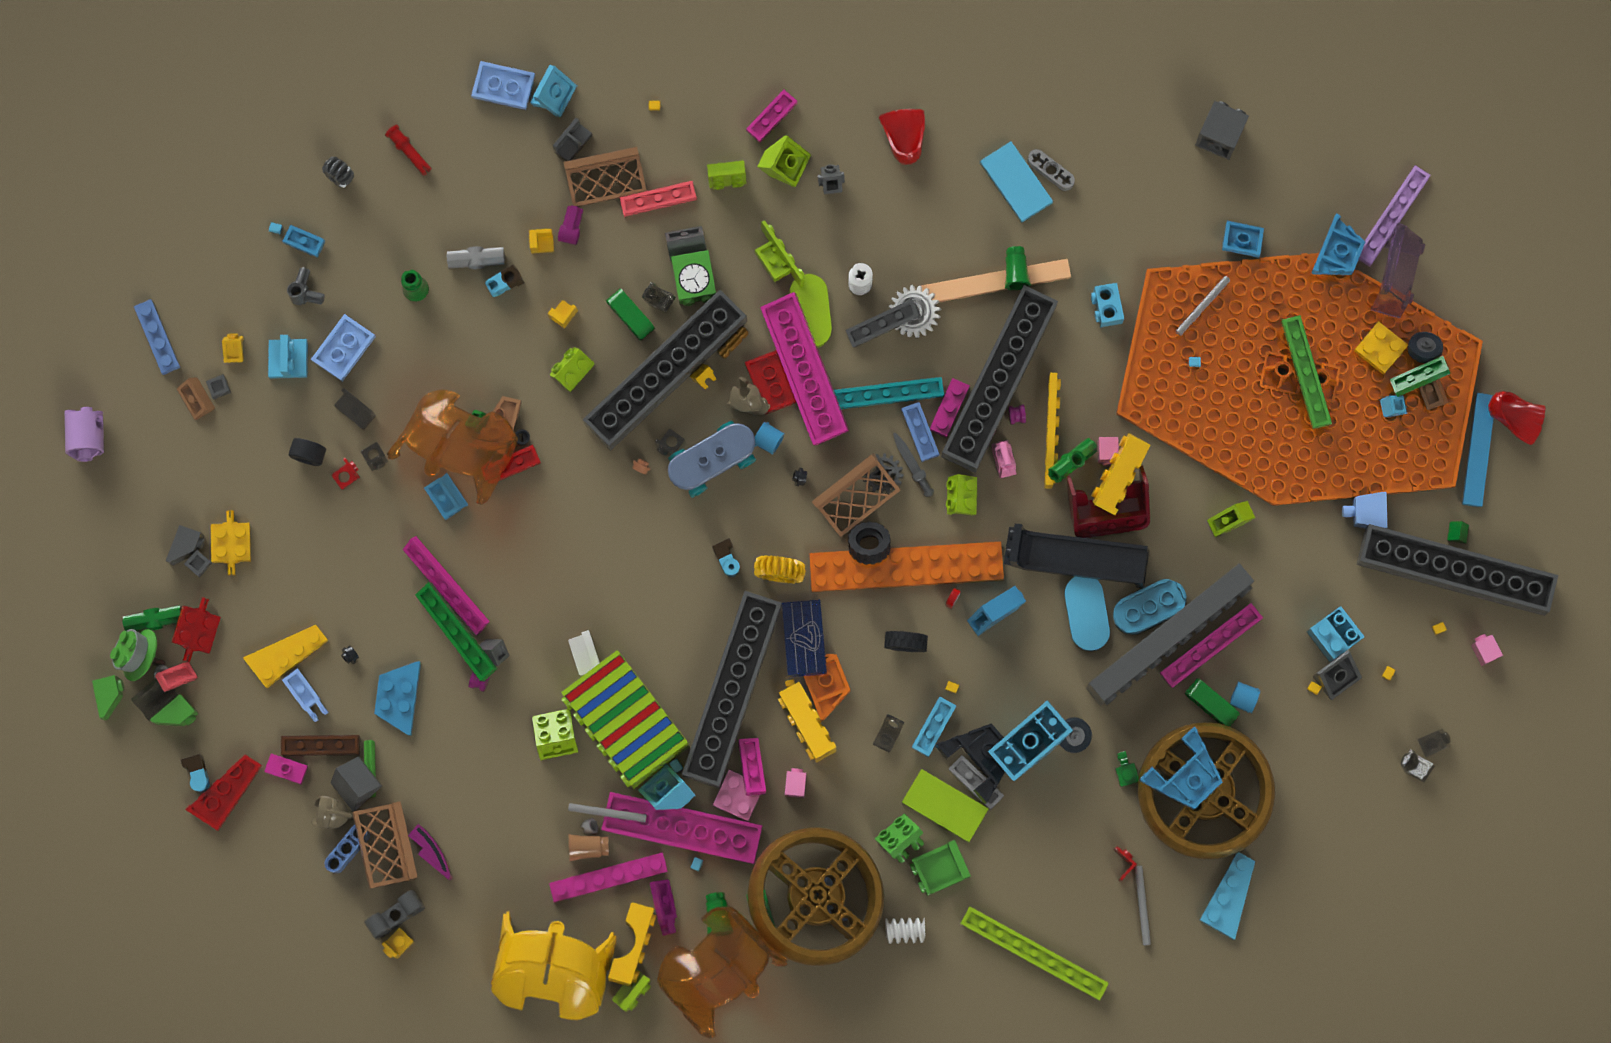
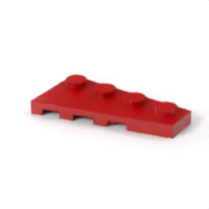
[185,754,263,831]

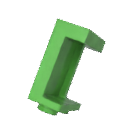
[910,840,971,896]

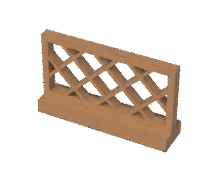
[564,147,647,207]
[812,453,901,537]
[353,801,418,889]

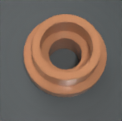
[632,458,651,474]

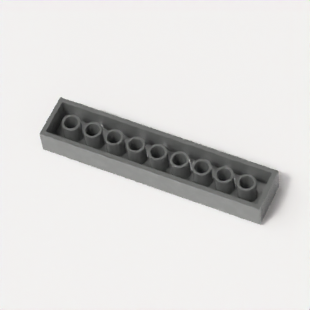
[941,285,1058,473]
[583,290,747,451]
[1356,524,1558,616]
[1086,563,1254,706]
[682,591,782,789]

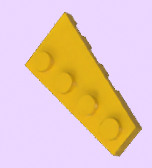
[243,625,328,688]

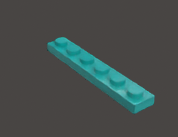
[834,377,944,409]

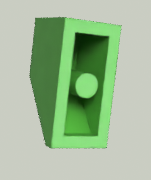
[92,675,124,721]
[150,694,199,726]

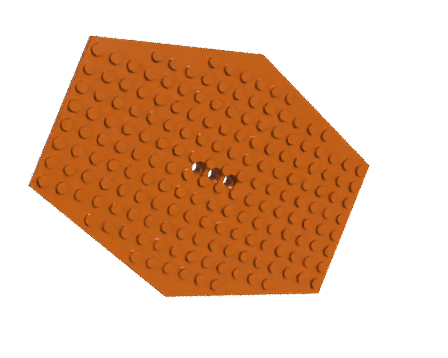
[1116,252,1483,506]

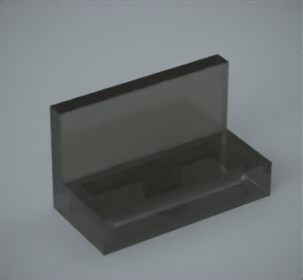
[334,388,376,431]
[131,678,178,721]

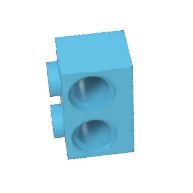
[1091,283,1124,328]

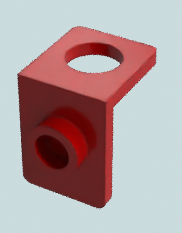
[331,458,360,490]
[1114,846,1137,882]

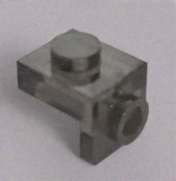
[642,282,676,313]
[1401,749,1435,782]

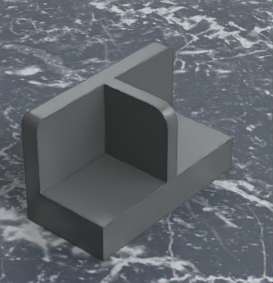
[553,118,592,161]

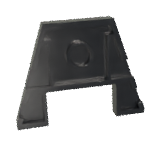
[935,723,1005,804]

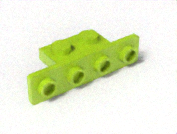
[755,220,805,287]

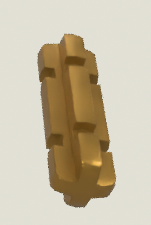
[718,327,749,359]

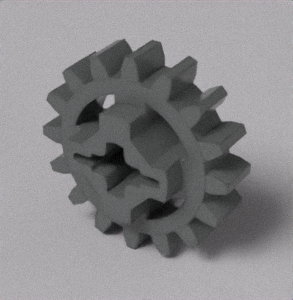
[863,453,904,494]

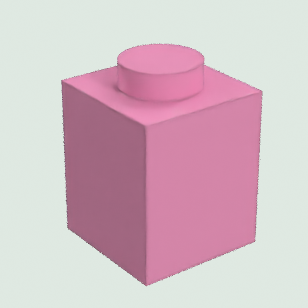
[1097,437,1119,466]
[1471,634,1503,666]
[785,768,807,798]

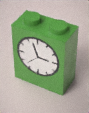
[671,250,716,306]

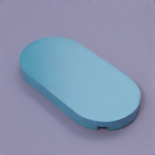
[1064,577,1110,651]
[1113,579,1186,635]

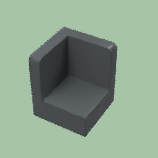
[480,639,510,666]

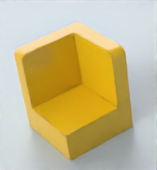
[529,229,554,253]
[548,300,578,329]

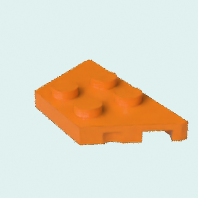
[794,651,851,722]

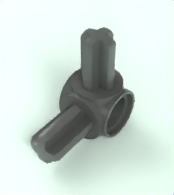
[287,267,325,305]

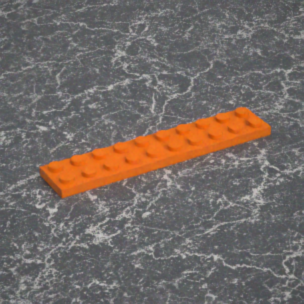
[809,541,1004,592]

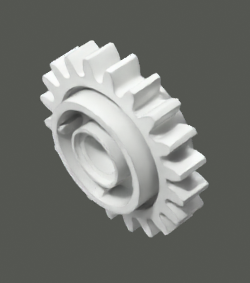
[889,285,941,338]

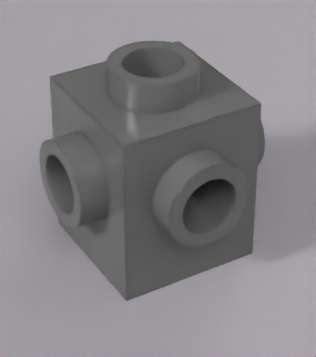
[817,165,845,194]

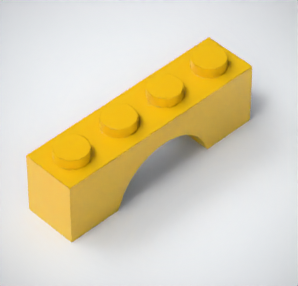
[608,902,657,987]

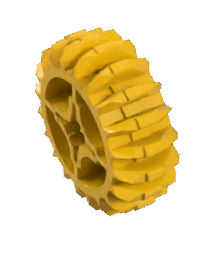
[754,555,806,584]

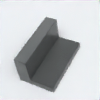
[665,226,707,261]

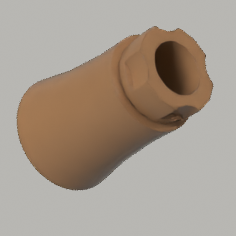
[569,834,609,861]

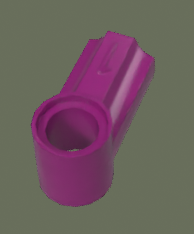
[558,206,584,245]

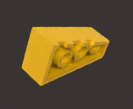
[1091,433,1151,515]
[777,682,837,763]

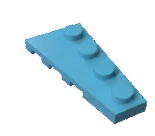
[1200,852,1255,940]

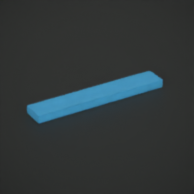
[1462,393,1493,508]

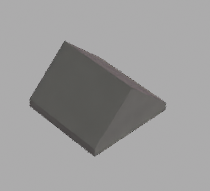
[1313,650,1362,700]
[331,757,382,812]

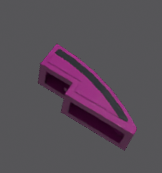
[408,824,453,880]

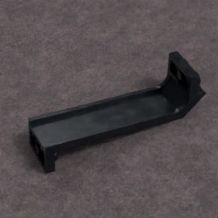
[1004,523,1150,589]

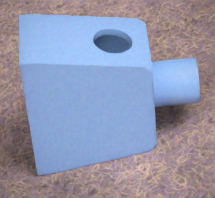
[1342,492,1388,529]

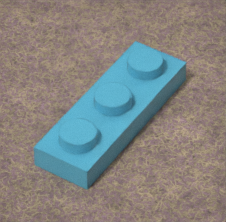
[912,696,956,757]

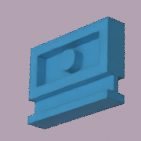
[424,473,468,520]

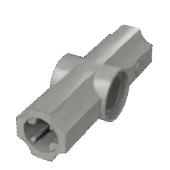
[447,246,505,269]

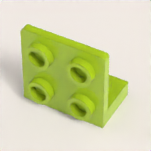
[707,160,747,190]
[532,709,578,760]

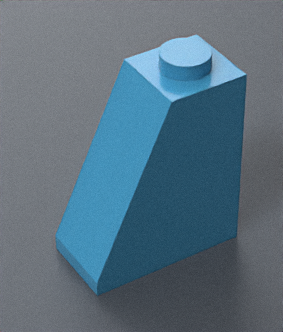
[967,586,1026,636]

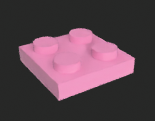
[713,770,760,822]

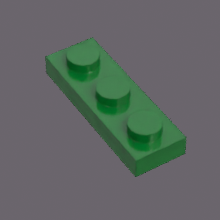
[1390,356,1451,397]

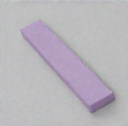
[1359,165,1431,267]

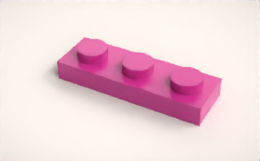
[746,89,798,143]
[930,378,970,438]
[738,738,766,796]

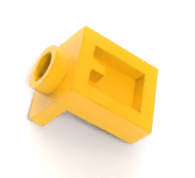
[222,333,244,363]
[381,928,414,959]

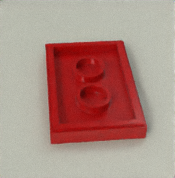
[745,350,797,415]

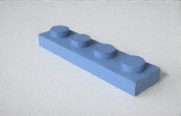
[134,299,181,375]

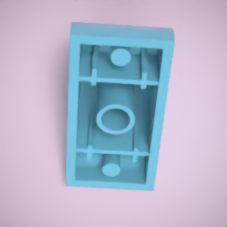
[988,700,1073,781]

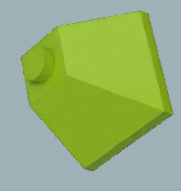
[757,135,811,187]

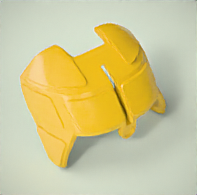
[491,912,617,1020]

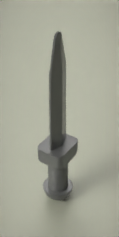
[893,433,934,497]

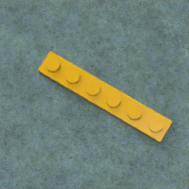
[1044,373,1061,489]

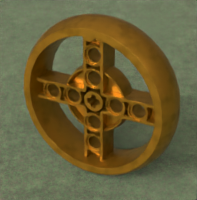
[1138,722,1275,859]
[748,828,884,966]

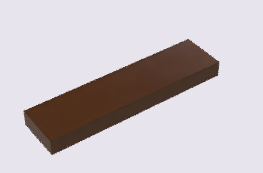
[281,735,360,756]

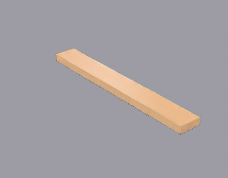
[922,259,1071,303]

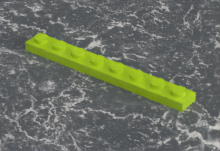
[960,906,1109,1001]

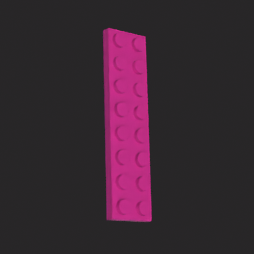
[760,292,849,446]
[601,792,763,864]

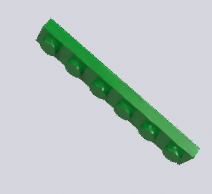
[415,582,497,682]

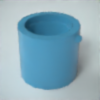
[755,422,785,455]
[1229,681,1260,713]

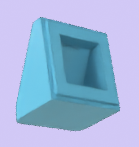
[1380,395,1407,417]

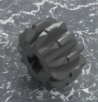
[322,156,354,188]

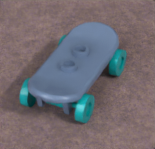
[668,421,756,498]

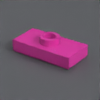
[264,754,308,785]

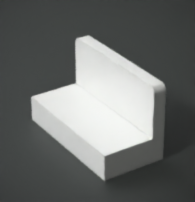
[568,630,600,676]

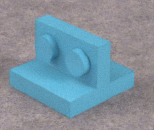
[530,65,577,117]
[268,335,308,378]

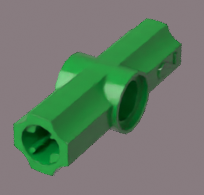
[1048,438,1098,483]
[122,605,182,632]

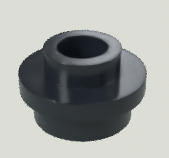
[792,467,807,486]
[341,646,359,664]

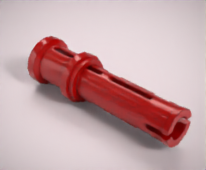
[385,125,432,176]

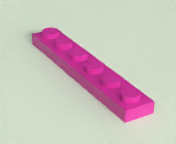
[403,536,490,635]
[1159,603,1263,689]
[549,852,668,903]

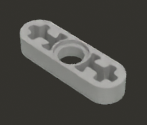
[1028,149,1075,191]

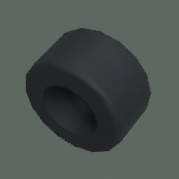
[288,438,326,466]

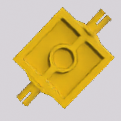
[211,510,251,576]

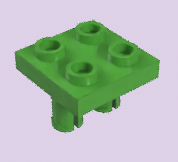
[875,814,924,863]

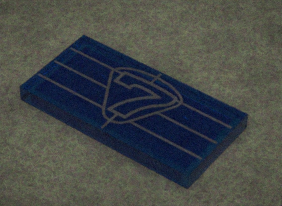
[782,600,827,677]

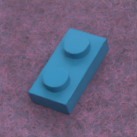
[283,225,326,258]

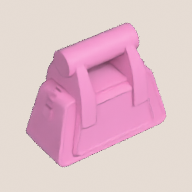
[991,440,1016,478]

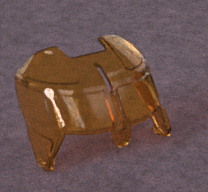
[387,390,518,505]
[657,907,788,1038]

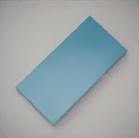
[980,142,1053,223]

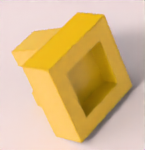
[689,364,716,389]

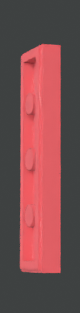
[620,181,697,217]

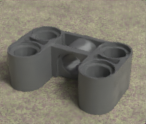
[364,890,425,940]

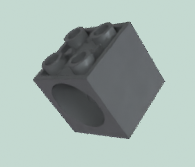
[1195,101,1249,160]

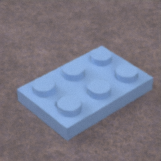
[471,61,535,110]
[311,314,376,382]

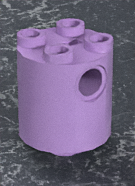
[65,407,104,462]

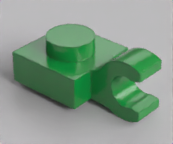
[1115,751,1139,787]

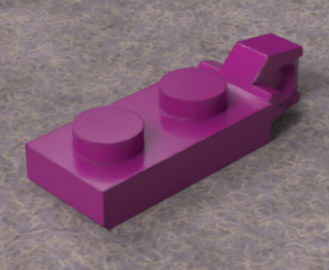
[650,879,677,936]

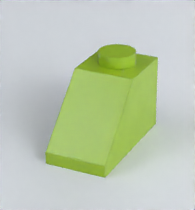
[1207,501,1256,537]

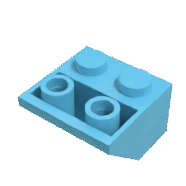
[1307,606,1365,663]

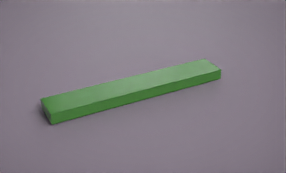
[1281,315,1332,429]

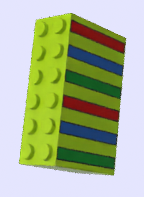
[561,650,690,789]

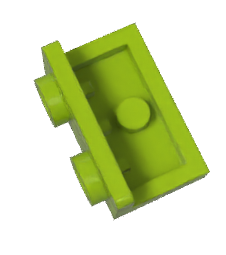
[549,347,595,392]
[946,474,977,516]
[612,970,651,1012]

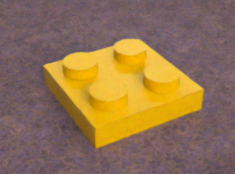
[1354,321,1408,375]

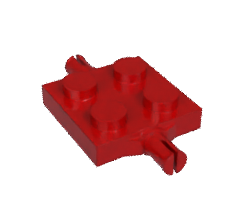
[171,597,221,662]

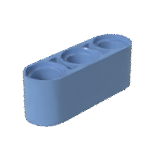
[325,825,370,874]

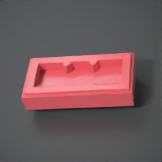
[155,662,198,692]

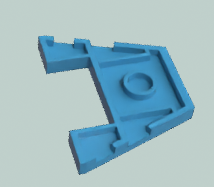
[1139,726,1223,810]

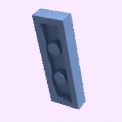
[901,402,939,462]

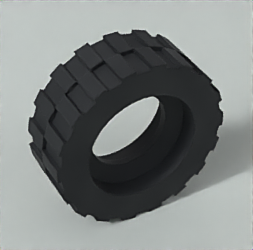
[848,522,891,565]
[884,631,928,652]

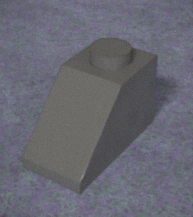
[166,525,205,565]

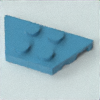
[1311,213,1365,275]
[374,661,421,736]

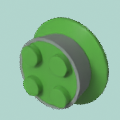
[110,629,165,681]

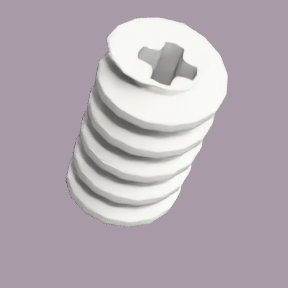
[848,263,873,295]
[885,917,925,944]

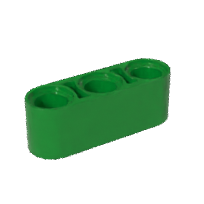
[606,288,655,341]
[1184,678,1240,727]

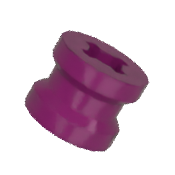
[1008,404,1026,425]
[469,672,489,692]

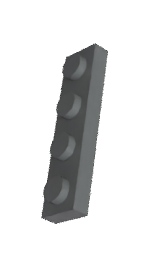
[846,299,921,348]

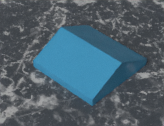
[1222,221,1264,258]

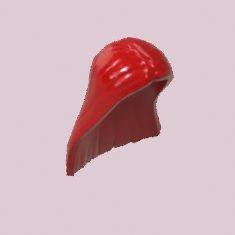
[879,109,925,165]
[1488,391,1546,445]

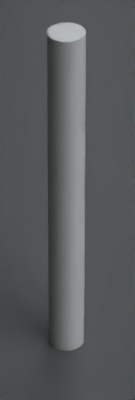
[1175,276,1230,336]
[568,803,647,822]
[1135,866,1151,945]

